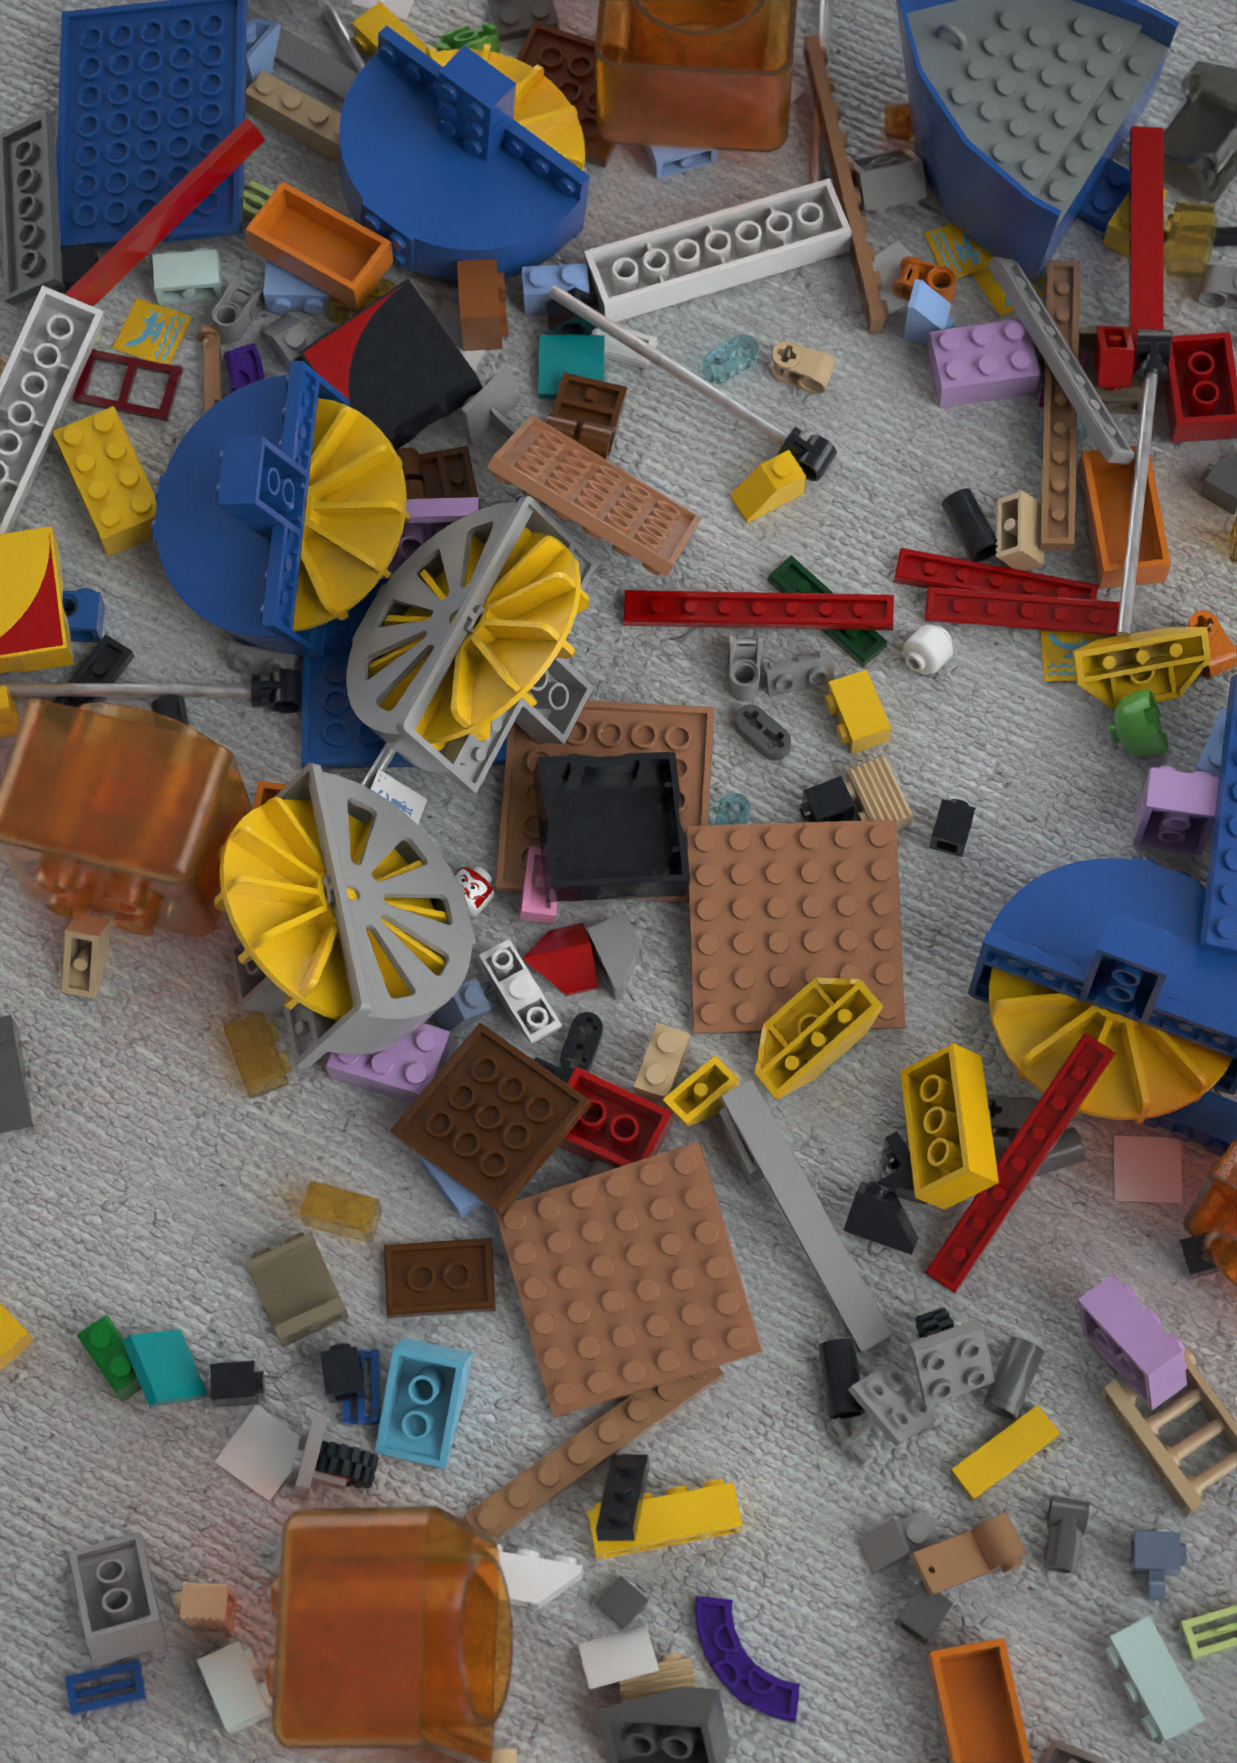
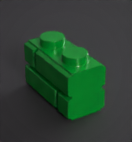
[76,1315,142,1402]

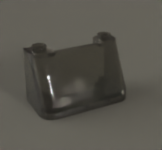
[1164,60,1237,204]

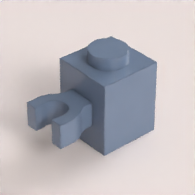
[434,979,501,1033]
[1130,1530,1187,1601]

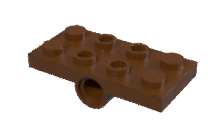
[546,372,627,460]
[395,445,480,510]

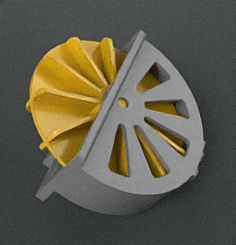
[346,496,598,794]
[214,763,476,1069]

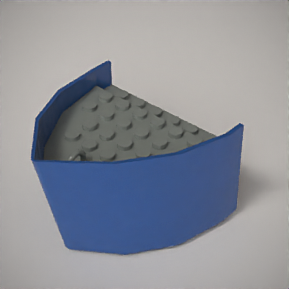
[896,0,1180,283]

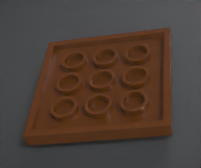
[516,21,651,168]
[390,1022,591,1216]

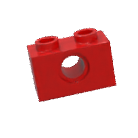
[1093,326,1135,391]

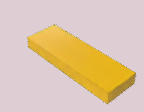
[950,1405,1061,1501]

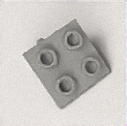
[461,365,517,447]
[827,1363,938,1467]

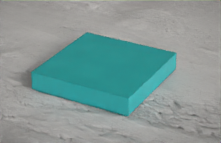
[538,335,605,399]
[123,1329,208,1407]

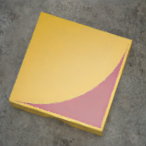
[0,526,74,674]

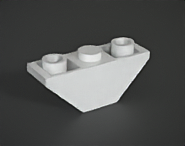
[479,939,562,1044]
[471,1542,583,1609]

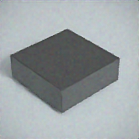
[596,1575,649,1630]

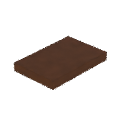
[384,1238,496,1318]

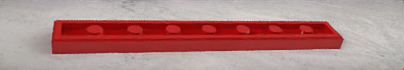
[64,118,265,307]
[1129,126,1164,373]
[623,590,894,631]
[925,1032,1116,1293]

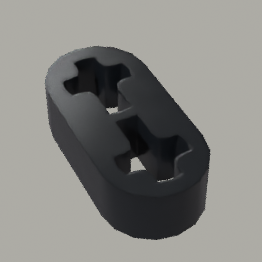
[560,1012,603,1074]

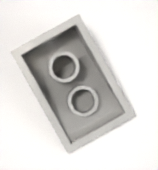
[68,1532,168,1667]

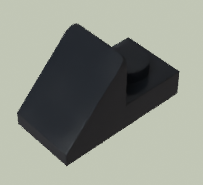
[878,1131,926,1204]

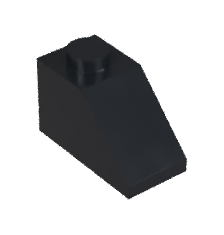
[843,1181,918,1255]

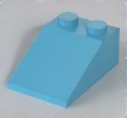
[374,1337,473,1469]

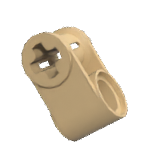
[770,341,836,394]

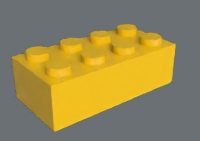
[53,406,157,557]
[900,1043,999,1210]

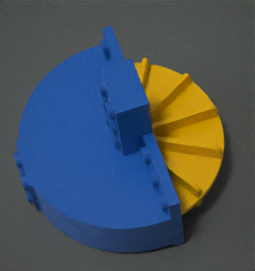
[339,25,590,282]
[151,361,411,657]
[968,856,1237,1124]

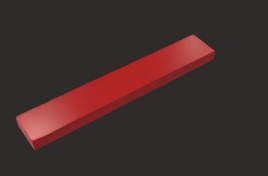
[894,548,1099,600]
[924,586,1120,636]

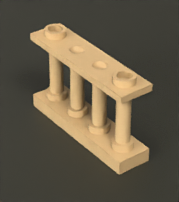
[1099,1345,1237,1517]

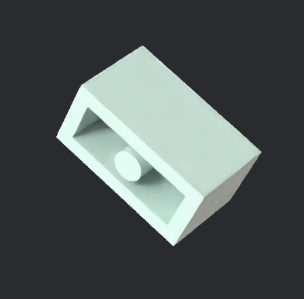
[153,248,223,305]
[197,1641,274,1735]

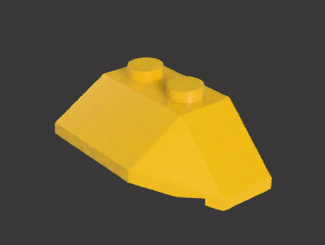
[1072,626,1211,710]
[754,977,884,1100]

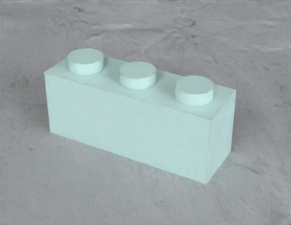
[1104,1616,1205,1745]

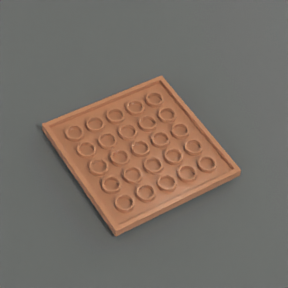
[487,414,702,577]
[495,700,715,903]
[687,820,905,1035]
[495,1141,764,1418]

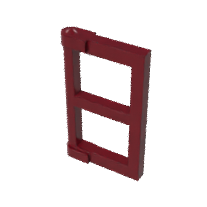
[73,349,183,421]

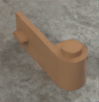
[910,1513,1027,1596]

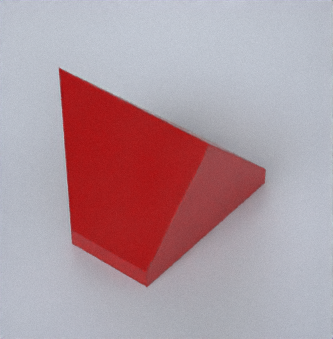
[522,923,599,997]

